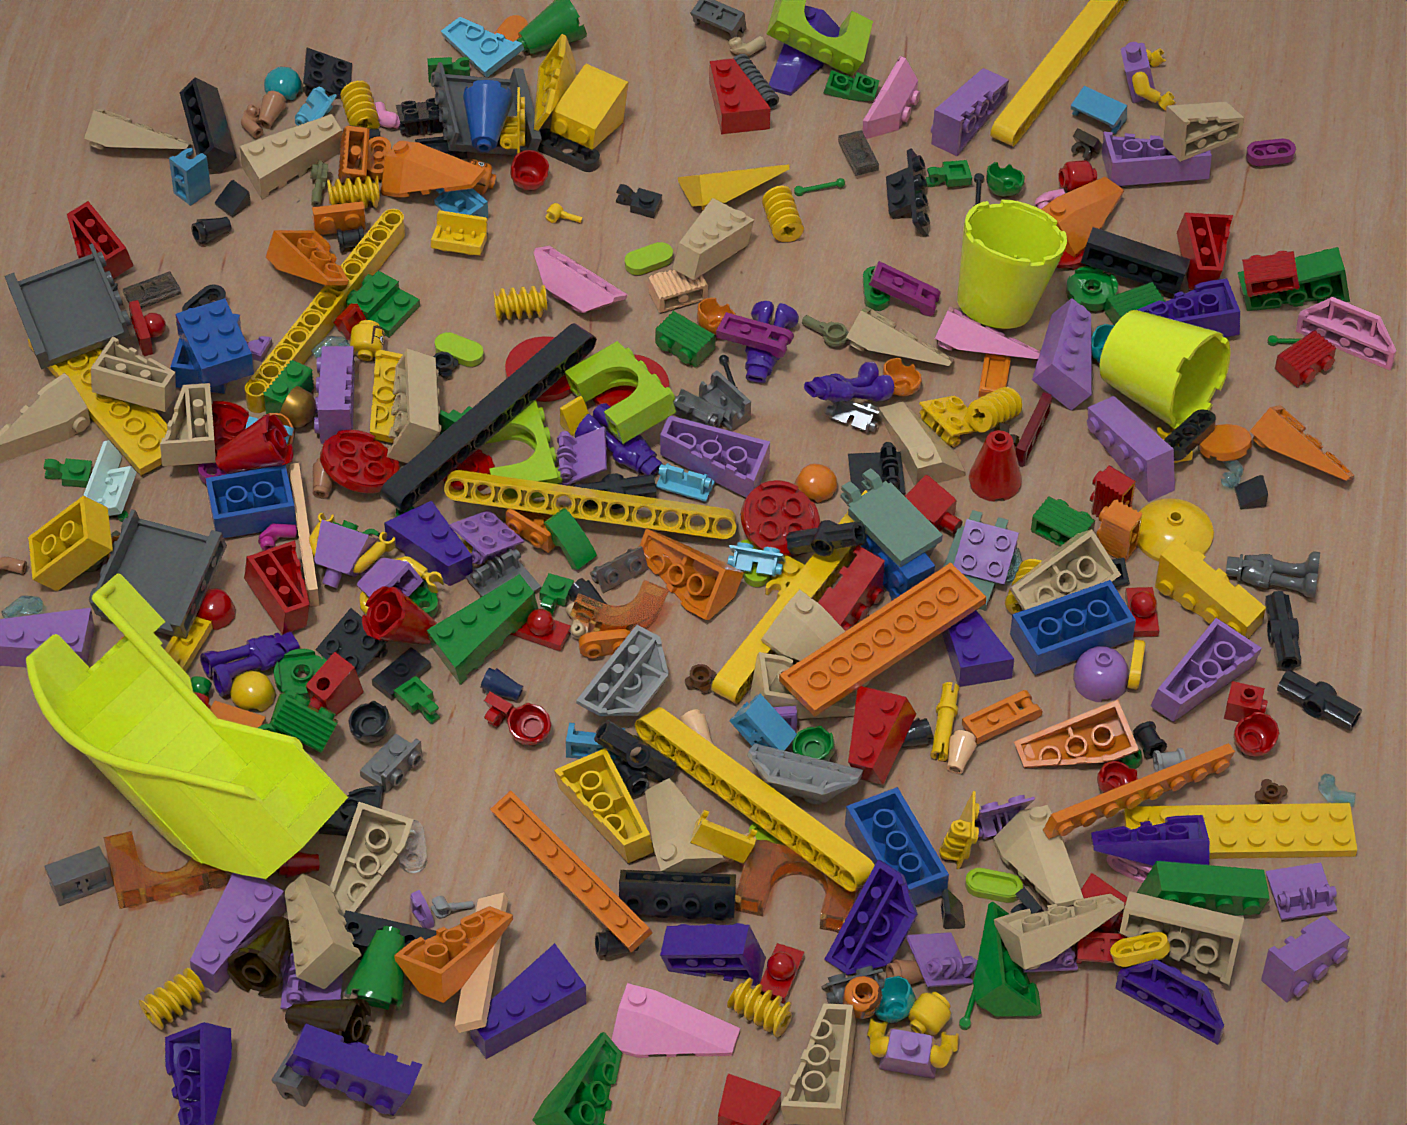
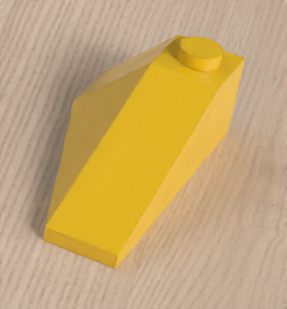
[534,34,577,131]
[678,164,790,210]

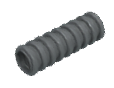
[734,54,779,110]

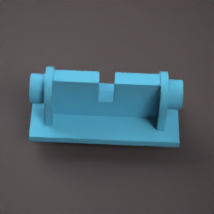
[295,87,337,126]
[656,463,715,502]
[727,542,786,577]

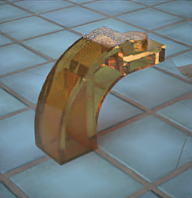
[570,580,669,632]

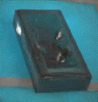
[838,130,879,176]
[123,271,181,309]

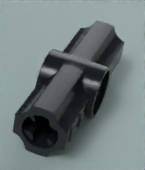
[573,473,656,509]
[786,520,866,556]
[1265,591,1302,671]
[1277,670,1362,730]
[594,719,677,782]

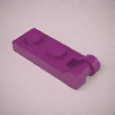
[869,261,941,316]
[716,312,794,358]

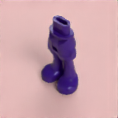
[745,301,799,383]
[804,362,894,402]
[574,403,663,475]
[200,632,300,697]

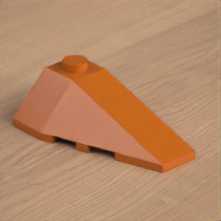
[381,141,486,198]
[1041,177,1124,258]
[266,230,349,286]
[1250,405,1355,481]
[639,528,744,620]
[1014,700,1139,768]
[394,906,513,1003]

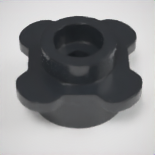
[433,352,458,378]

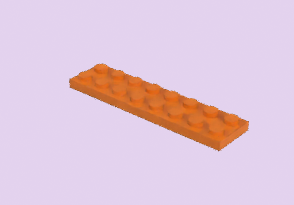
[779,563,986,717]

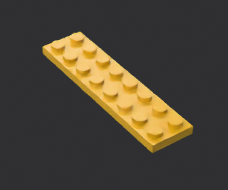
[27,339,167,475]
[1123,803,1357,859]

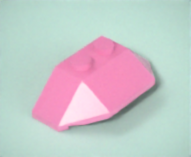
[862,56,920,139]
[534,246,628,313]
[1296,297,1396,370]

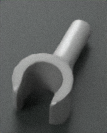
[431,896,474,919]

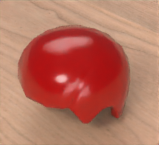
[510,150,549,190]
[196,588,236,630]
[507,703,551,746]
[1233,712,1280,757]
[1097,760,1138,793]

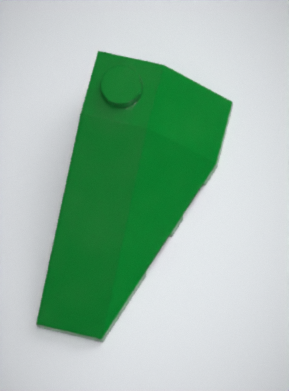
[974,901,1041,1016]
[532,1032,622,1125]

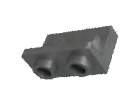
[360,734,423,794]

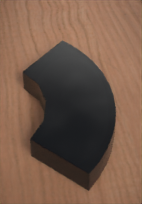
[319,786,384,836]

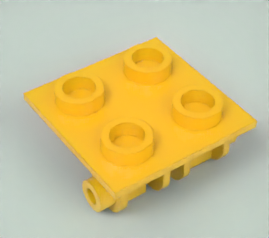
[500,87,525,154]
[919,395,978,447]
[939,791,979,869]

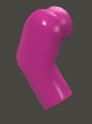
[258,523,297,550]

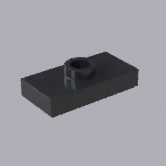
[372,647,431,700]

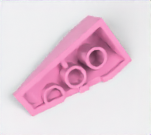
[934,306,1040,359]
[612,983,740,1058]

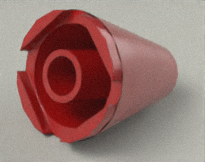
[215,414,293,474]
[969,430,1022,502]
[362,586,437,645]

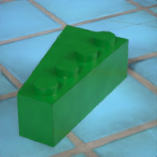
[1237,247,1350,311]
[427,574,539,685]
[1137,861,1270,916]

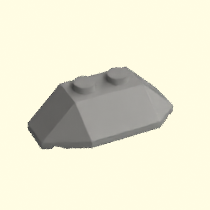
[576,625,669,716]
[748,743,863,804]

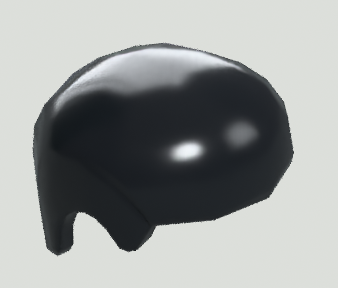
[348,701,391,743]

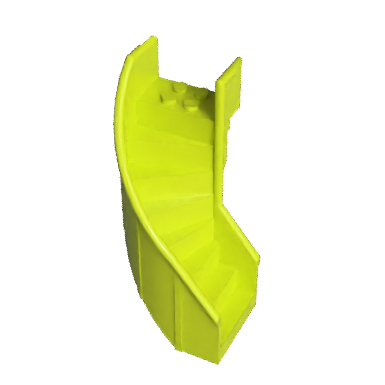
[26,574,348,880]

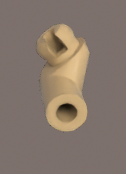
[729,36,766,56]
[565,602,590,639]

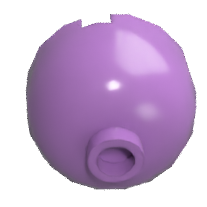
[1073,646,1129,702]

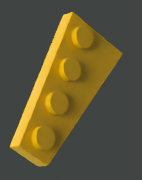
[370,350,403,443]

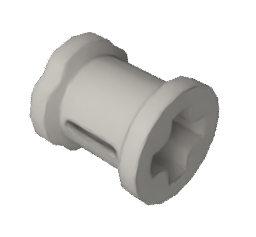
[1153,748,1186,772]

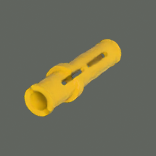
[930,682,960,761]

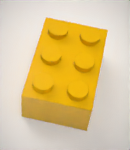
[28,495,113,591]

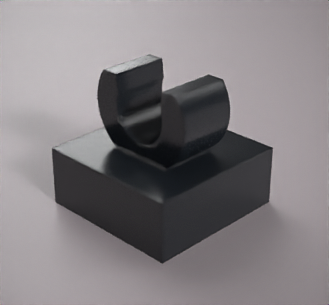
[1010,887,1044,914]

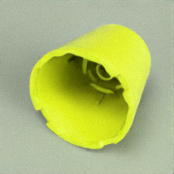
[957,200,1067,329]
[1099,310,1231,429]

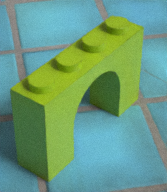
[766,0,873,76]
[565,341,676,444]
[485,400,562,499]

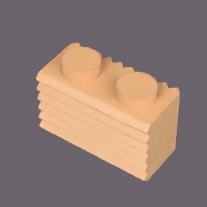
[649,270,708,313]

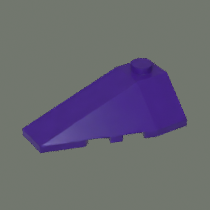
[769,5,840,96]
[1137,278,1241,337]
[1091,815,1210,866]
[165,1022,232,1125]

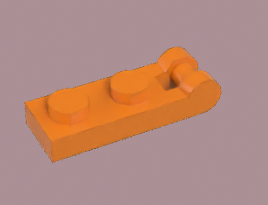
[962,690,1043,744]

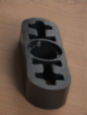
[537,128,600,172]
[1164,409,1216,461]

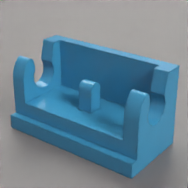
[1071,86,1127,134]
[169,148,211,206]
[434,188,488,219]
[730,693,797,751]
[566,722,625,762]

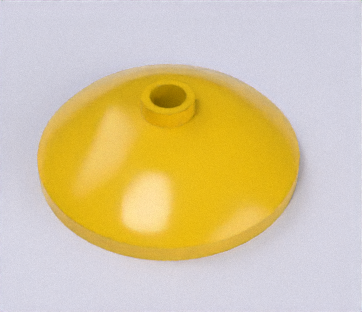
[1137,498,1214,562]

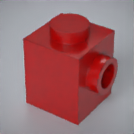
[1224,681,1268,722]

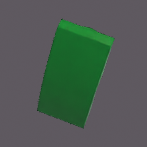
[823,70,880,101]
[544,508,597,570]

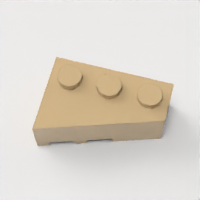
[1163,102,1244,162]
[91,337,176,412]
[160,383,216,466]

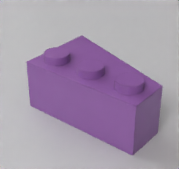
[1261,916,1350,1002]

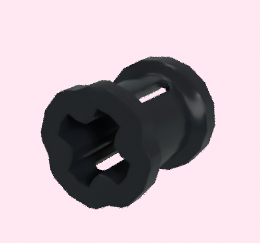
[337,226,364,251]
[1133,721,1167,759]

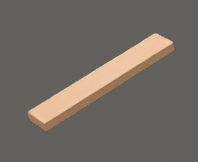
[289,463,319,607]
[455,892,508,1033]

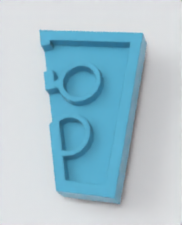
[441,17,524,77]

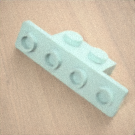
[84,440,137,516]

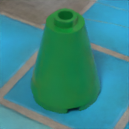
[516,0,587,54]
[344,926,405,1011]

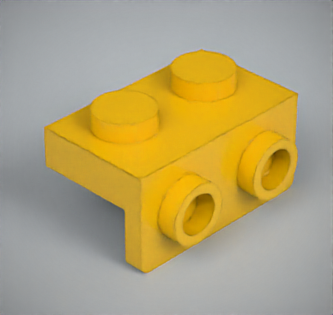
[431,211,488,256]

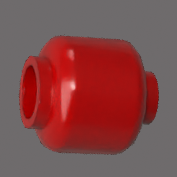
[1058,160,1097,193]

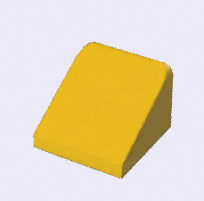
[560,396,589,436]

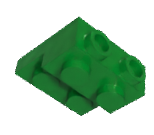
[346,270,420,338]

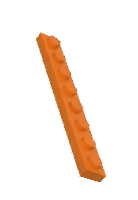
[1043,743,1235,839]
[490,790,653,953]

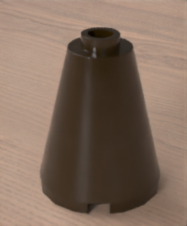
[227,916,292,996]
[285,998,371,1044]

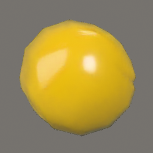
[230,671,276,712]

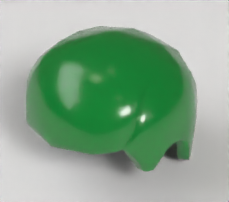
[986,162,1025,197]
[793,726,835,761]

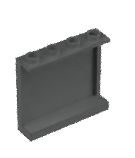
[431,62,541,155]
[4,243,131,369]
[89,509,227,639]

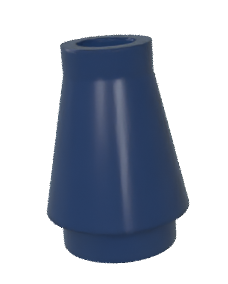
[480,668,524,701]

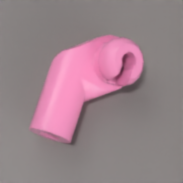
[374,102,400,129]
[1035,189,1065,209]

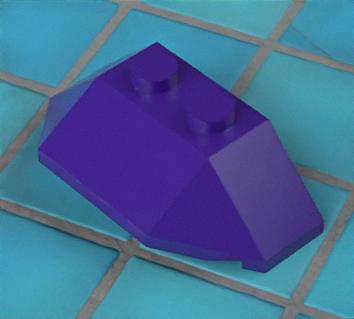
[825,860,918,975]
[1115,959,1224,1045]

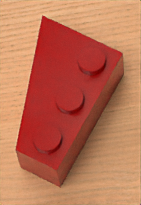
[709,58,771,135]
[67,201,134,279]
[1176,213,1233,290]
[244,540,310,635]
[818,546,885,631]
[848,686,916,785]

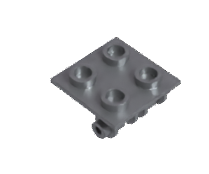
[466,549,541,596]

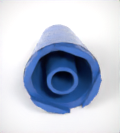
[463,80,513,152]

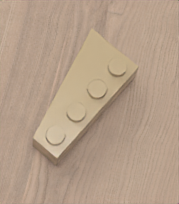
[240,114,342,199]
[673,198,754,280]
[387,349,441,463]
[285,874,361,989]
[1120,891,1244,985]
[781,1003,856,1125]

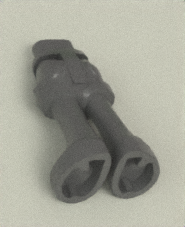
[1226,551,1320,598]

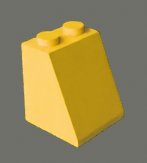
[550,64,629,150]

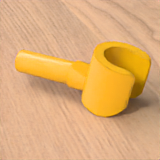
[545,203,583,223]

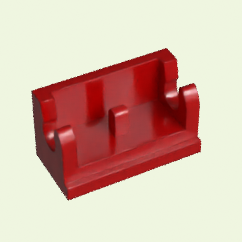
[1075,932,1129,964]

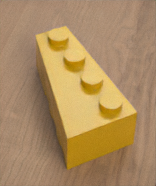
[1155,534,1266,639]
[554,748,654,863]

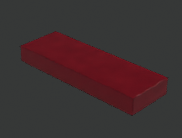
[1016,392,1052,467]

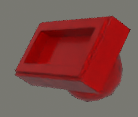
[129,300,166,356]
[1125,587,1160,637]
[511,609,571,651]
[760,943,804,1004]

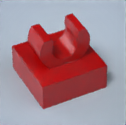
[333,303,367,340]
[484,692,514,728]

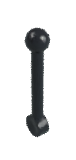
[974,173,984,206]
[719,355,738,389]

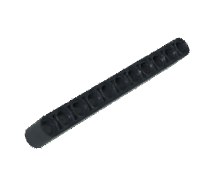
[380,323,597,512]

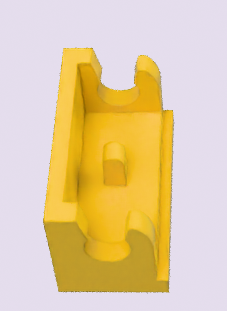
[690,810,757,864]

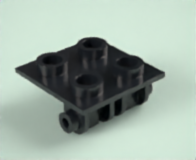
[303,48,352,97]
[396,98,444,136]
[848,442,906,495]
[315,608,388,676]

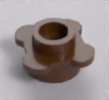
[685,664,717,693]
[1255,779,1288,804]

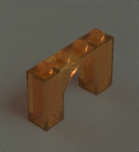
[103,831,232,909]
[735,840,860,933]

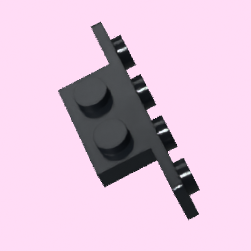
[886,148,930,237]

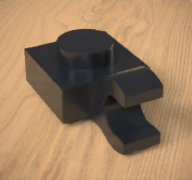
[616,184,662,219]

